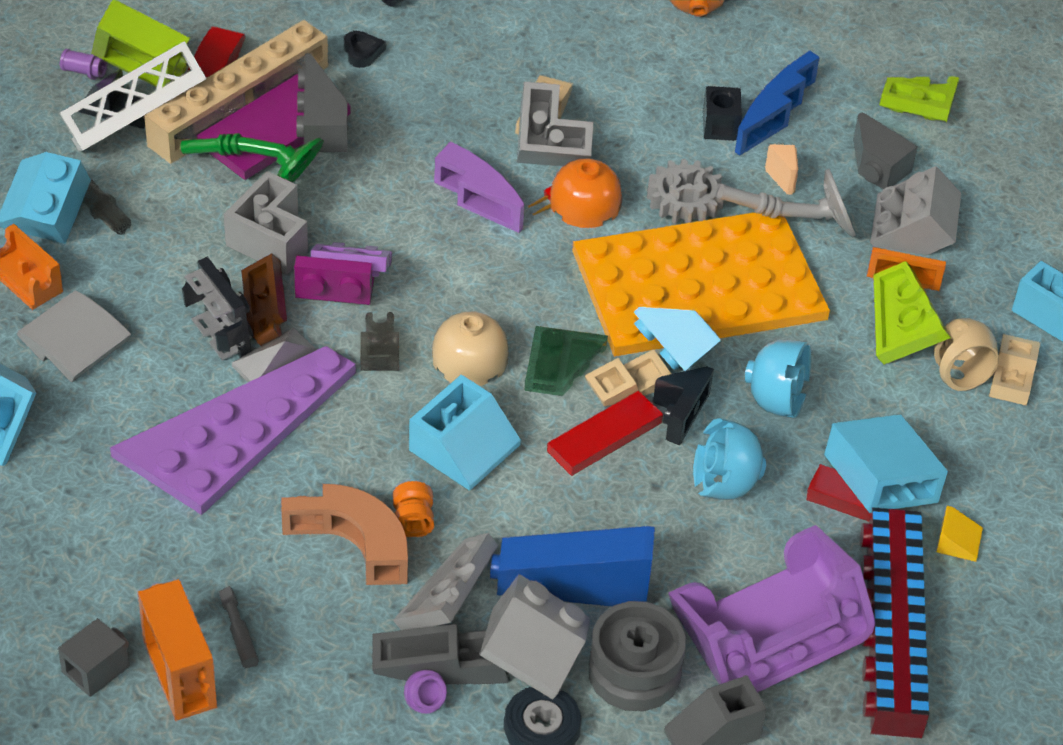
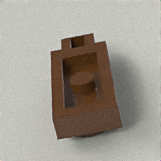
[241,253,287,346]

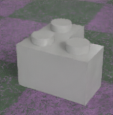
[517,81,593,166]
[224,171,308,275]

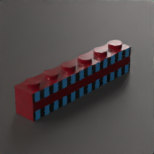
[860,507,929,739]

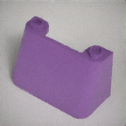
[668,525,875,693]

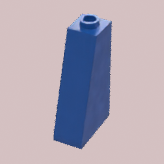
[490,526,655,607]

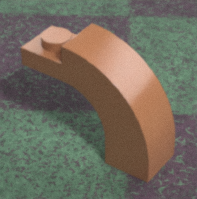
[281,484,408,585]

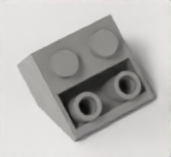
[870,166,961,255]

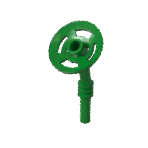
[180,133,324,182]

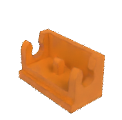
[0,224,63,310]

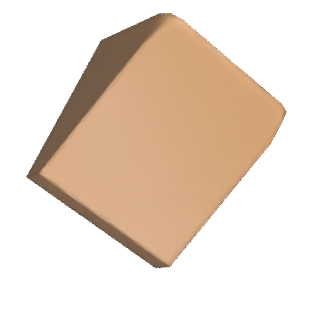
[765,144,798,195]

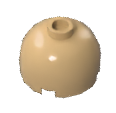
[432,311,508,386]

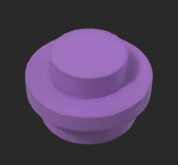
[404,670,447,714]

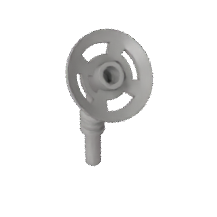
[717,168,856,237]

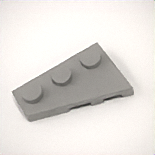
[393,533,498,630]

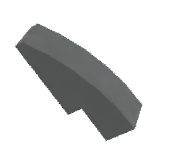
[372,624,508,684]

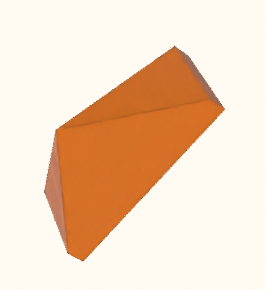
[867,247,946,291]

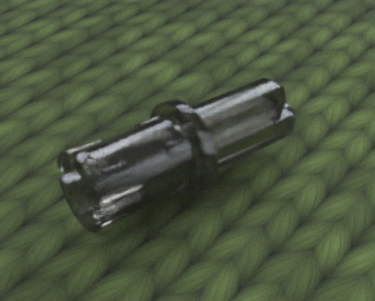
[82,178,131,235]

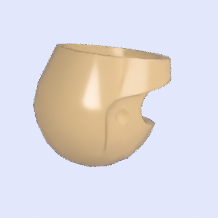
[934,318,999,391]

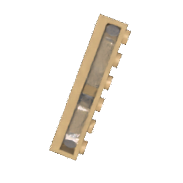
[144,20,328,164]

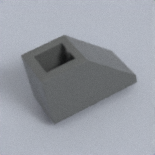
[664,675,767,745]

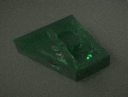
[524,326,608,396]

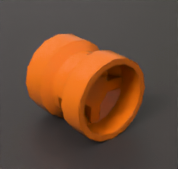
[393,481,434,537]

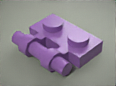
[311,242,392,277]

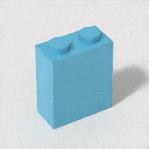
[824,414,948,513]

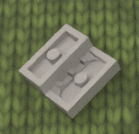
[17,290,131,382]

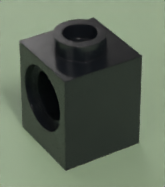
[703,86,742,141]

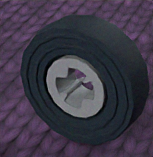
[503,687,582,745]

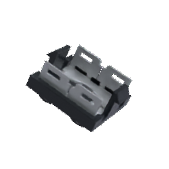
[182,256,254,361]

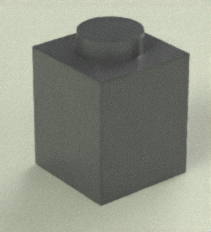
[58,618,130,697]

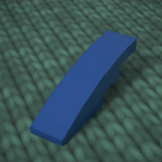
[735,50,820,156]

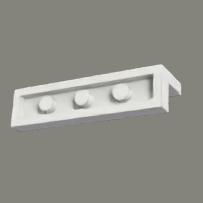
[59,41,206,151]

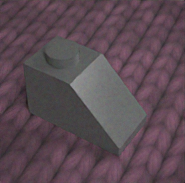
[853,112,918,189]

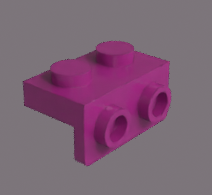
[294,255,375,305]

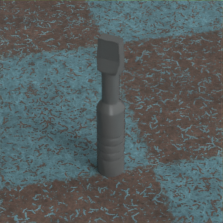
[219,586,259,668]

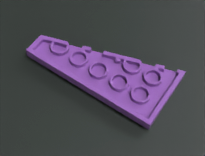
[110,346,356,515]

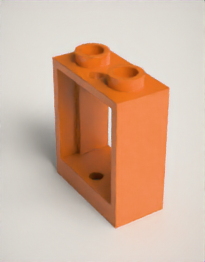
[138,579,217,721]

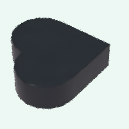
[344,30,386,68]

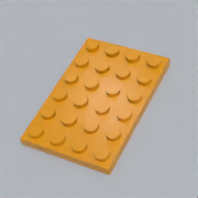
[572,212,830,357]

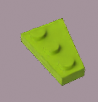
[873,261,951,365]

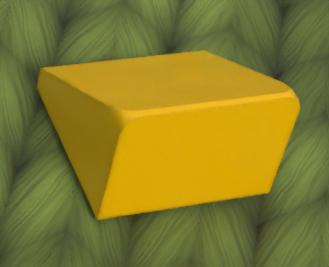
[936,505,983,562]

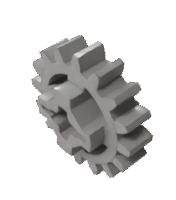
[647,159,726,223]

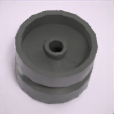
[589,601,686,712]

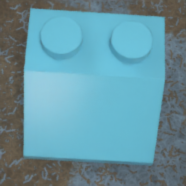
[0,152,91,244]

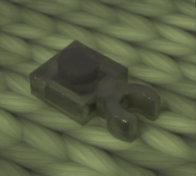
[360,312,399,371]

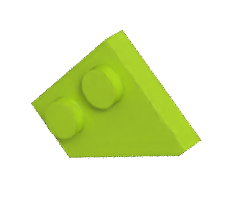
[879,76,959,121]

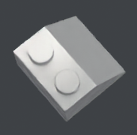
[480,574,590,699]

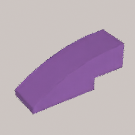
[434,141,524,233]

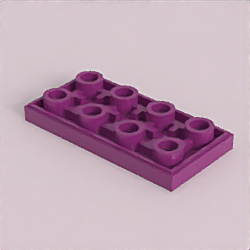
[197,74,351,180]

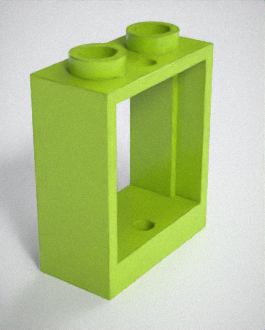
[91,0,190,87]

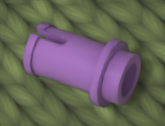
[60,48,107,80]

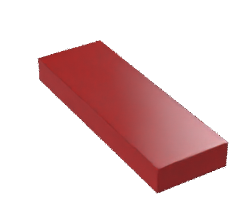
[547,391,663,476]

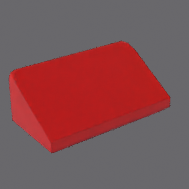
[806,464,871,522]

